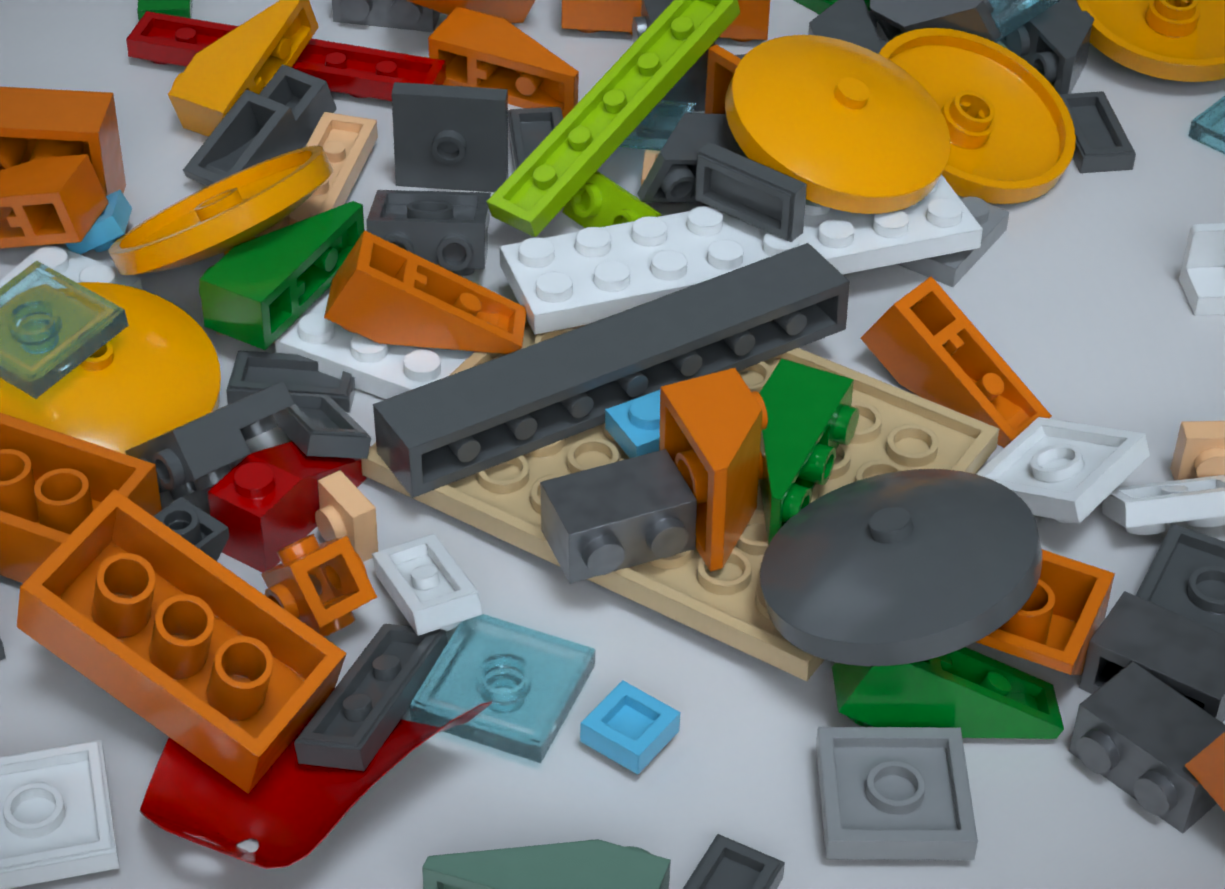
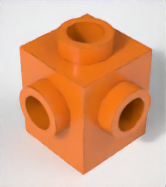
[261,534,377,637]

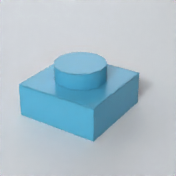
[65,190,132,255]
[605,390,660,458]
[580,680,680,775]

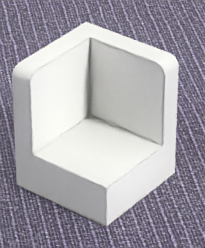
[1179,223,1225,316]

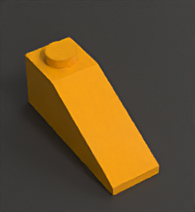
[168,0,319,137]

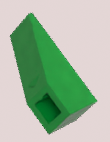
[759,358,859,545]

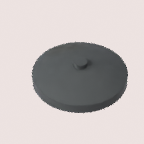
[760,469,1042,666]

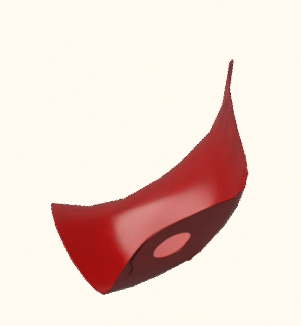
[139,701,492,869]

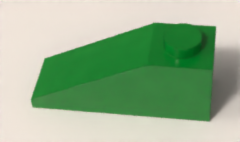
[199,201,364,350]
[832,647,1064,739]

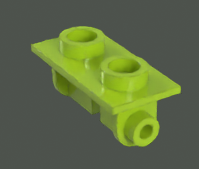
[562,171,664,228]

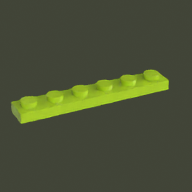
[486,0,740,237]

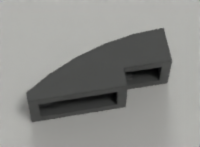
[183,64,337,186]

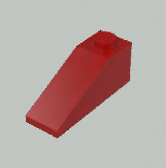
[208,441,371,573]

